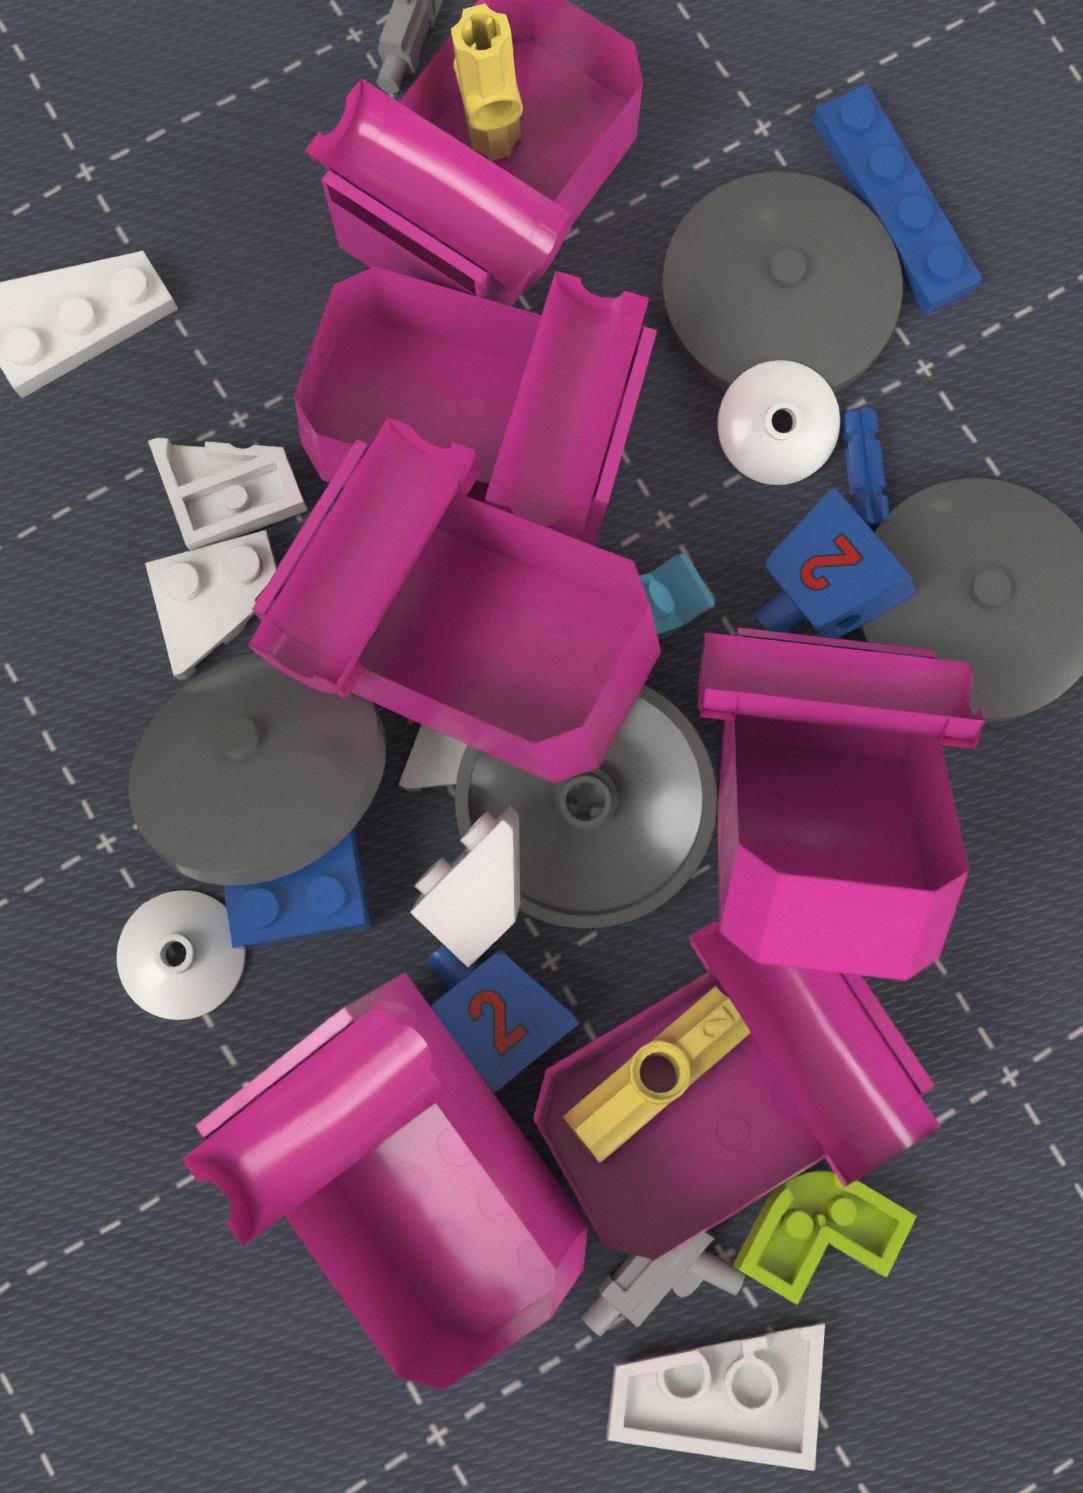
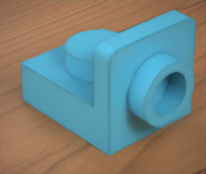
[639,553,715,640]

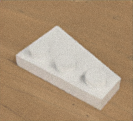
[0,251,178,398]
[606,1322,825,1471]

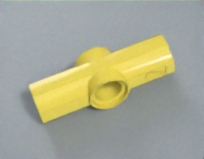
[451,3,523,161]
[562,986,751,1164]

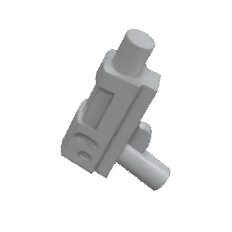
[377,0,443,93]
[581,1212,745,1337]

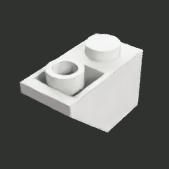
[410,805,521,967]

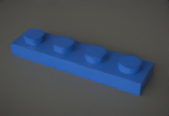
[812,83,983,315]

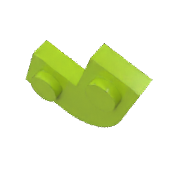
[732,1170,917,1305]

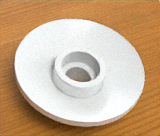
[717,360,840,485]
[117,890,246,1020]

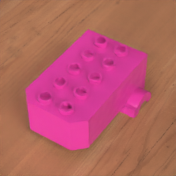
[305,0,643,306]
[294,267,657,546]
[248,418,661,783]
[698,628,985,980]
[533,922,941,1261]
[182,972,588,1390]

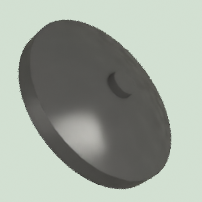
[661,171,903,394]
[856,478,1083,724]
[128,652,386,886]
[455,683,717,929]

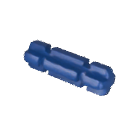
[841,408,889,528]

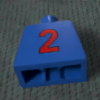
[753,487,916,641]
[426,945,580,1094]

